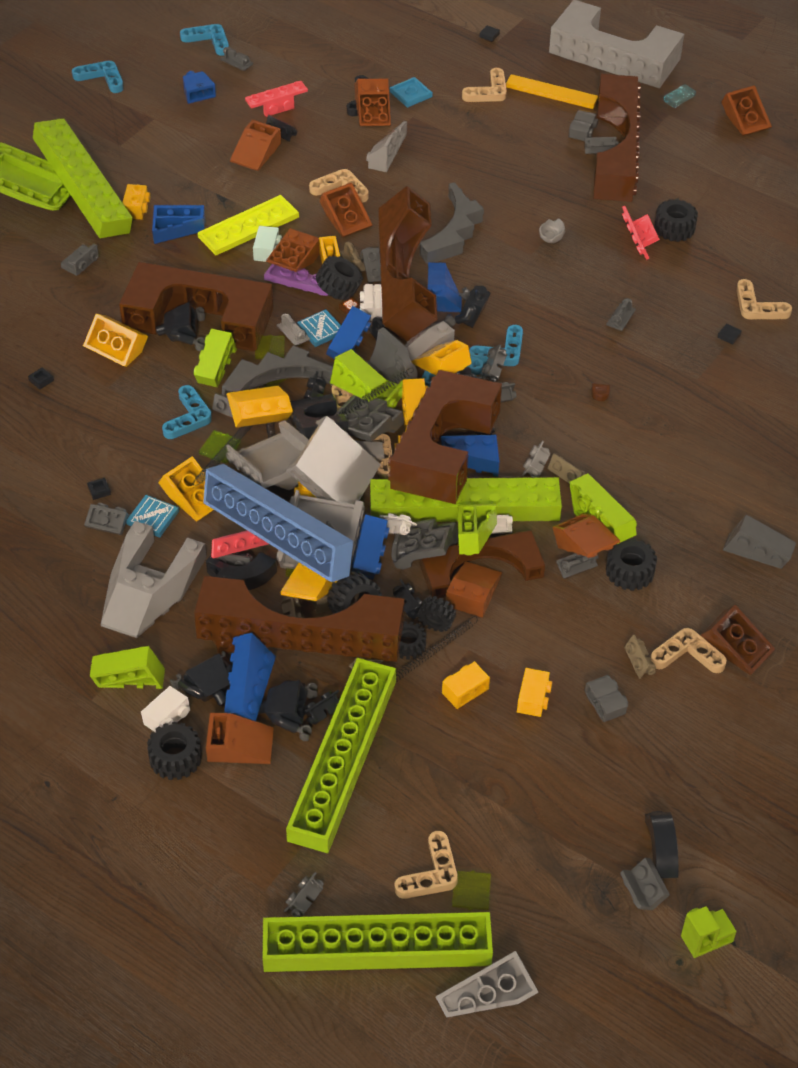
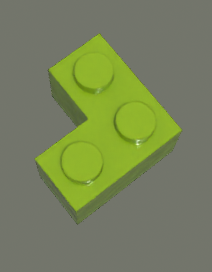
[681,906,736,958]

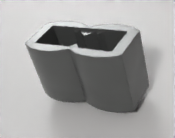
[569,110,599,141]
[584,675,628,722]

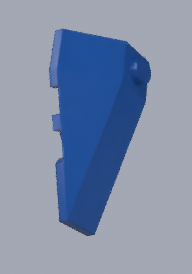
[428,262,462,312]

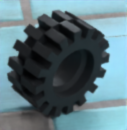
[417,596,456,632]
[398,621,426,660]

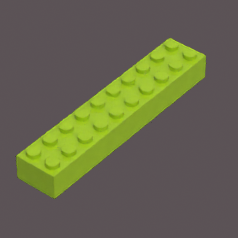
[33,119,132,238]
[370,477,562,522]
[286,658,396,853]
[263,912,493,972]

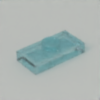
[663,84,696,108]

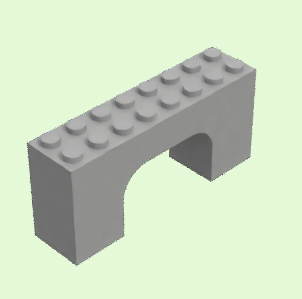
[549,0,684,88]

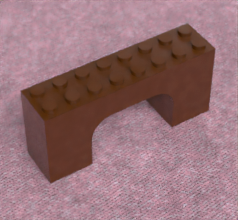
[119,262,273,352]
[388,370,502,504]

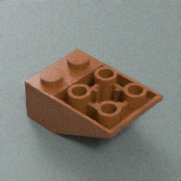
[354,79,391,126]
[230,119,281,171]
[266,228,319,272]
[553,513,620,558]
[206,713,274,764]

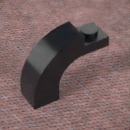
[206,552,277,590]
[645,811,679,878]

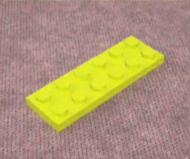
[198,195,299,256]

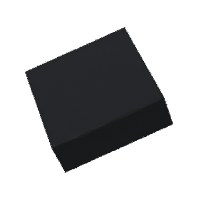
[479,25,500,42]
[717,324,742,345]
[28,368,54,389]
[87,478,111,500]

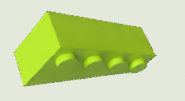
[570,473,637,544]

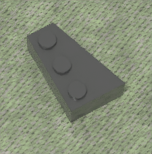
[723,515,796,569]

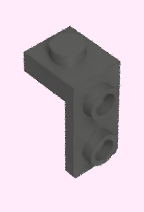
[360,247,381,283]

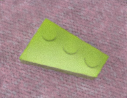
[194,329,237,387]
[330,349,387,402]
[458,504,497,555]
[90,646,165,689]

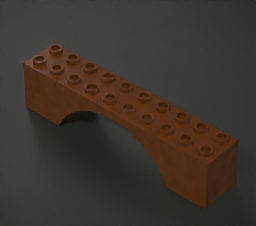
[593,74,641,202]
[379,186,438,341]
[194,576,404,662]

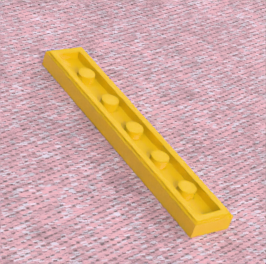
[506,74,598,109]

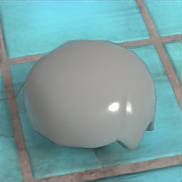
[539,218,565,243]

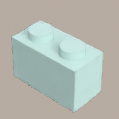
[253,226,282,262]

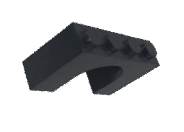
[289,394,349,439]

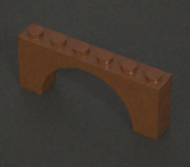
[419,531,545,599]

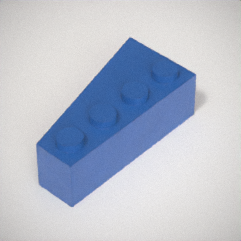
[224,633,276,721]

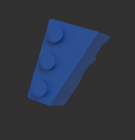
[152,205,205,244]
[326,306,371,359]
[441,435,499,477]
[351,514,390,580]

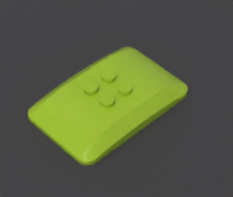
[0,143,71,211]

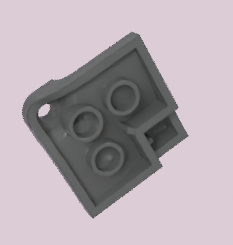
[367,327,417,384]
[335,395,404,442]
[391,519,459,569]

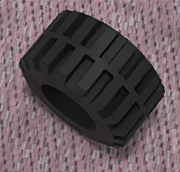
[654,199,698,242]
[316,256,363,300]
[606,538,657,591]
[327,572,382,614]
[147,722,202,780]

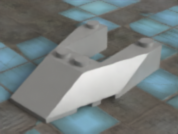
[101,521,206,638]

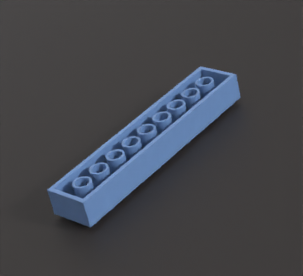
[203,464,353,582]

